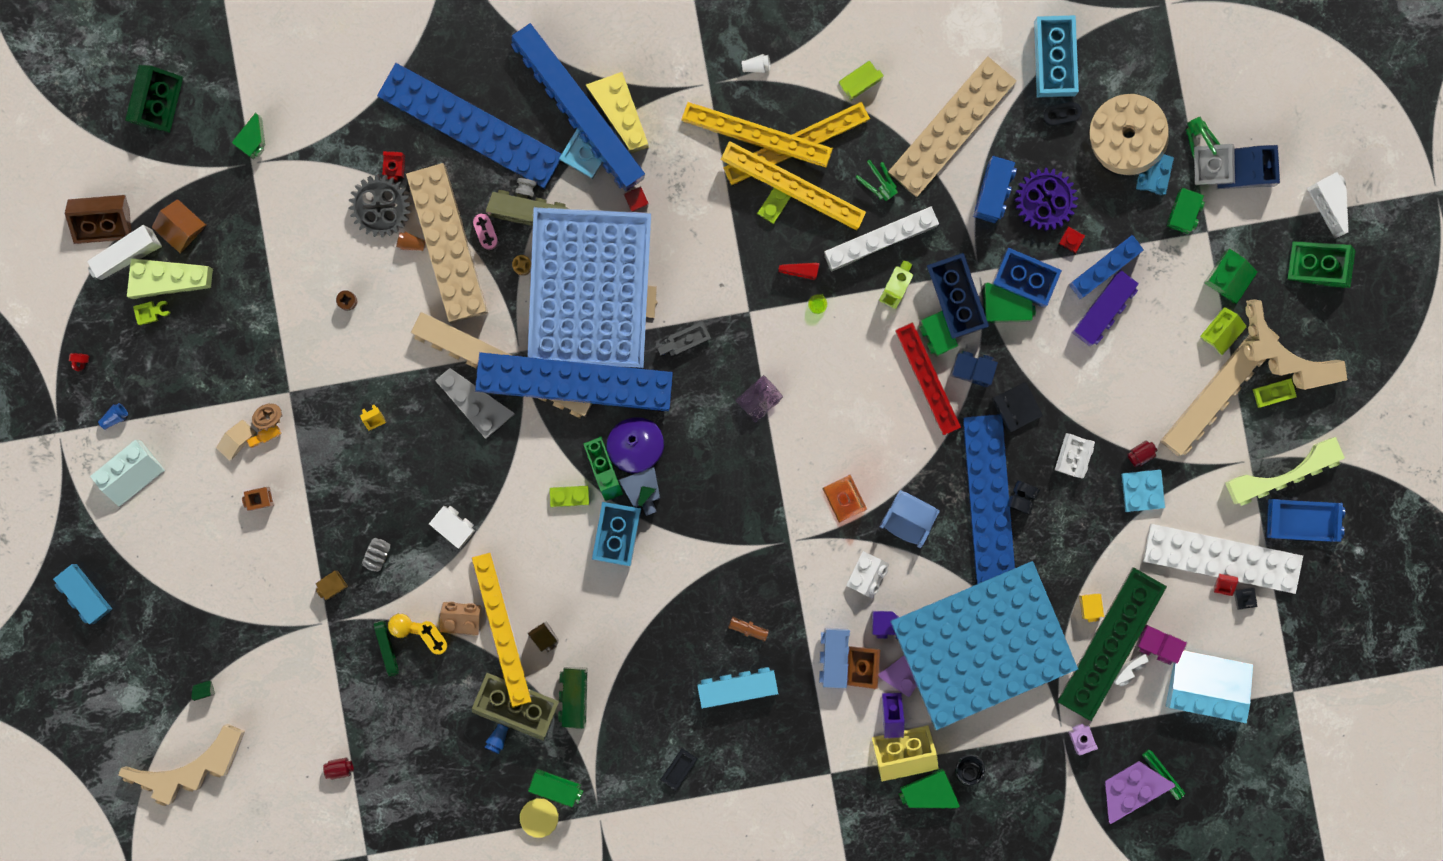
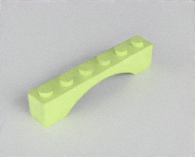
[1225,437,1345,506]

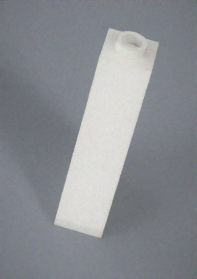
[87,225,162,280]

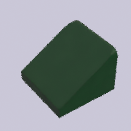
[638,486,657,506]
[192,681,215,701]

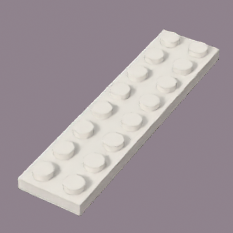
[1143,524,1303,594]

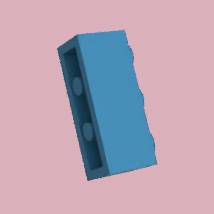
[53,564,112,624]

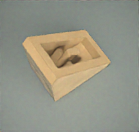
[216,419,257,461]

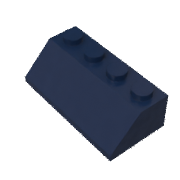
[927,253,989,339]

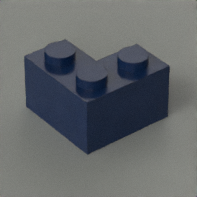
[950,351,998,387]

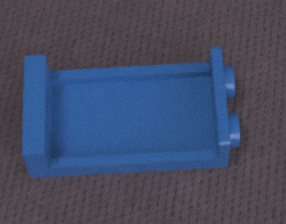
[1267,499,1345,542]

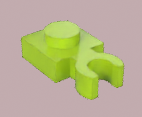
[133,301,170,326]

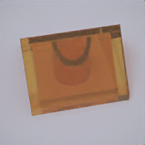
[822,474,867,523]

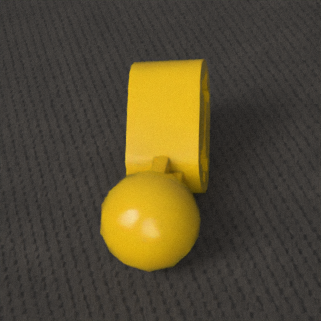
[388,613,447,655]

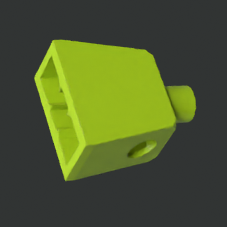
[878,261,913,309]

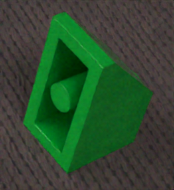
[232,112,265,160]

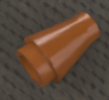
[396,232,425,251]

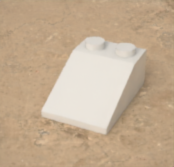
[1307,172,1348,238]

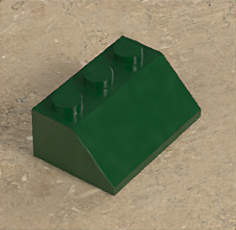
[125,65,183,132]
[558,667,588,729]

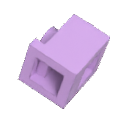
[1069,723,1098,755]

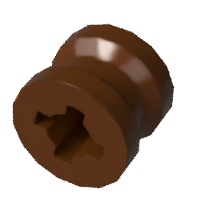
[336,290,357,311]

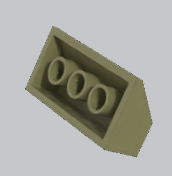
[486,190,569,226]
[472,673,559,741]

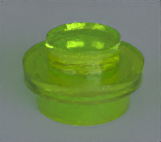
[808,295,827,314]

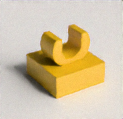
[360,405,386,431]

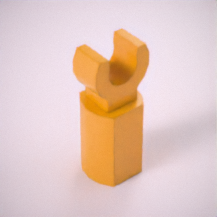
[247,424,282,448]

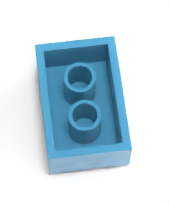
[592,502,641,566]

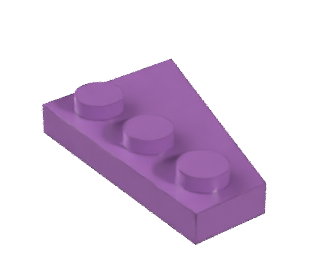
[878,655,917,697]

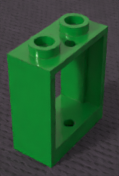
[528,769,583,807]

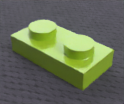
[757,188,791,224]
[1253,379,1297,408]
[549,486,590,507]

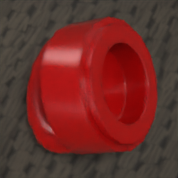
[69,353,89,371]

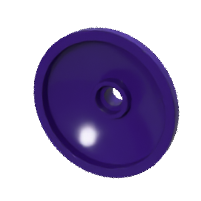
[607,417,664,473]

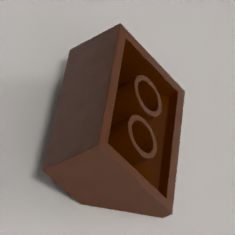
[64,195,131,244]

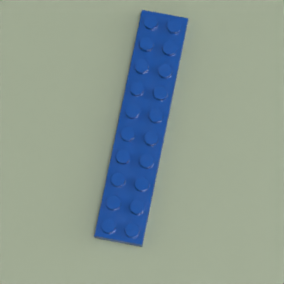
[377,63,562,189]
[475,352,673,411]
[963,415,1015,584]

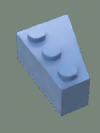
[819,628,850,688]

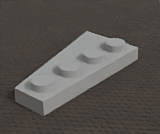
[435,368,515,439]

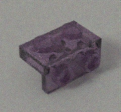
[735,375,783,422]

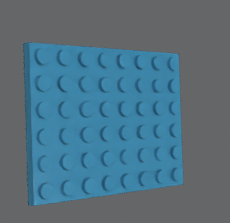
[890,561,1078,730]

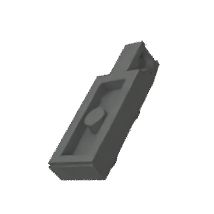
[657,321,711,356]

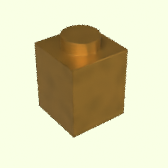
[315,571,348,600]

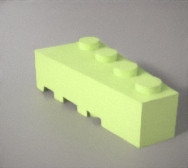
[127,259,213,299]

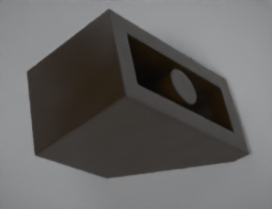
[527,621,559,653]

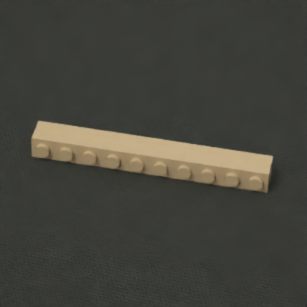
[411,312,592,418]

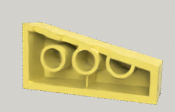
[586,72,649,154]

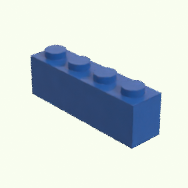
[1068,235,1144,299]

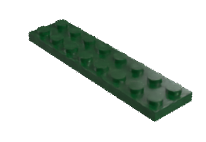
[1057,567,1167,722]

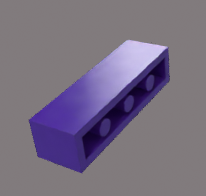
[1071,270,1139,346]

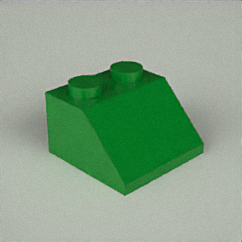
[1204,249,1257,304]

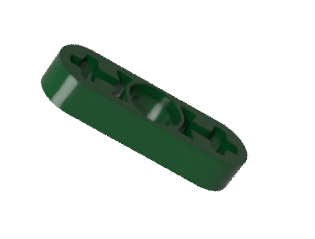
[374,620,399,677]

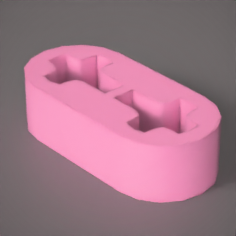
[473,214,498,250]

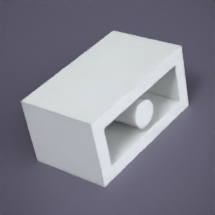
[429,506,475,549]

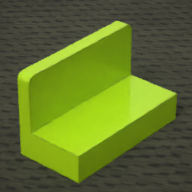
[839,61,884,101]
[1200,307,1246,355]

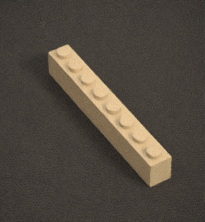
[1160,327,1280,456]

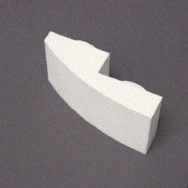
[1113,653,1149,686]

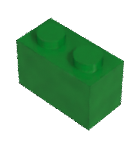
[1166,188,1205,234]
[918,311,959,357]

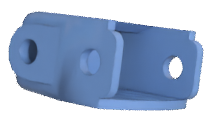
[879,490,939,548]

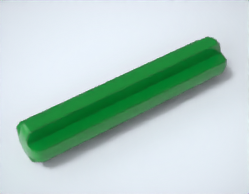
[1142,750,1185,800]

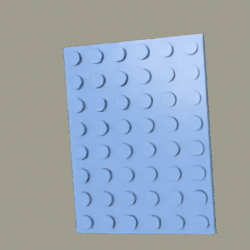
[528,207,651,368]

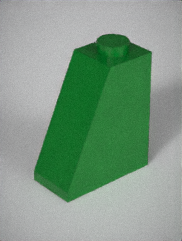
[983,283,1036,323]
[899,769,960,808]

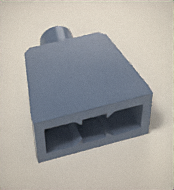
[619,467,660,516]

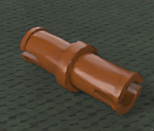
[728,617,769,642]

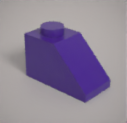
[882,693,905,738]

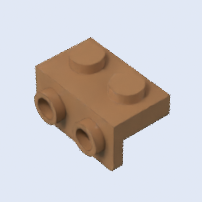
[440,602,481,635]

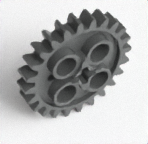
[348,174,412,238]

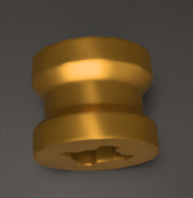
[512,255,531,276]

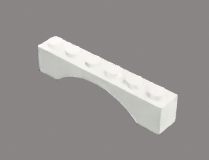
[824,206,939,271]

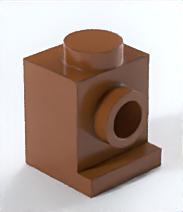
[242,487,274,511]

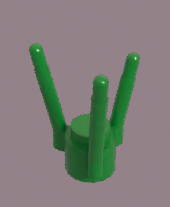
[1186,116,1221,158]
[856,160,898,201]

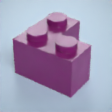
[1135,625,1187,665]

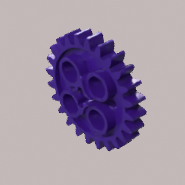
[1014,168,1078,231]

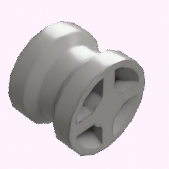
[515,178,536,198]

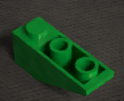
[584,437,623,501]

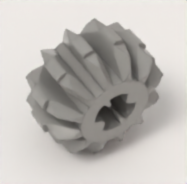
[362,538,390,572]

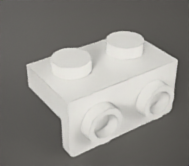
[1055,433,1095,478]
[846,551,889,598]

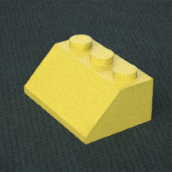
[872,725,939,782]

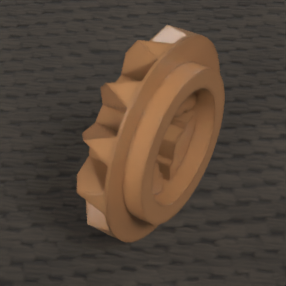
[252,403,283,431]

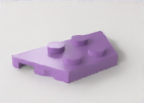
[1105,761,1175,824]

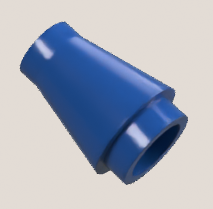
[98,403,128,430]
[485,723,509,754]

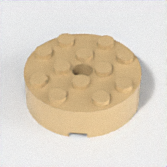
[1090,94,1169,175]

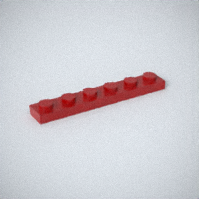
[895,322,961,435]

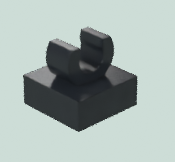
[1234,587,1258,610]

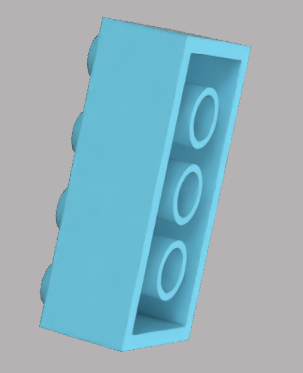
[1034,15,1079,97]

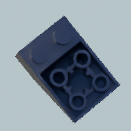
[1217,145,1280,189]

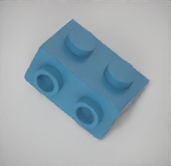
[1136,154,1174,195]

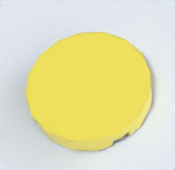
[520,798,559,838]

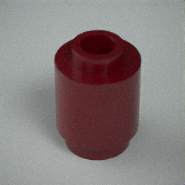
[1127,440,1158,467]
[323,757,354,780]

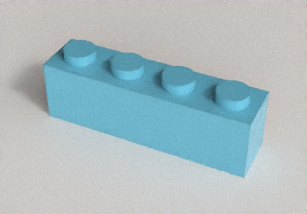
[697,667,778,708]

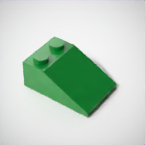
[1288,242,1355,288]

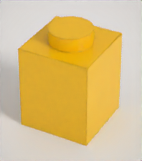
[1079,593,1104,622]

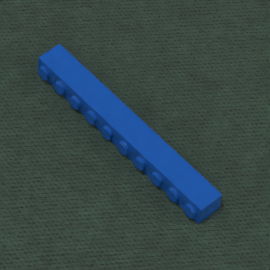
[511,23,645,192]

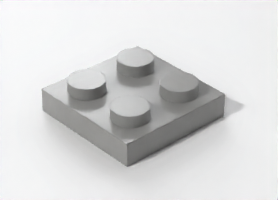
[1194,144,1235,186]

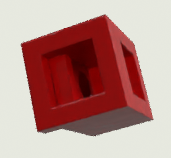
[382,151,405,181]

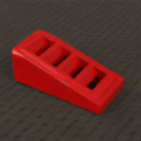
[778,263,819,280]

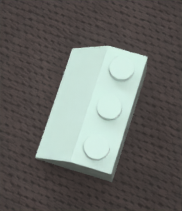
[90,440,165,507]

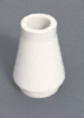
[742,54,771,73]

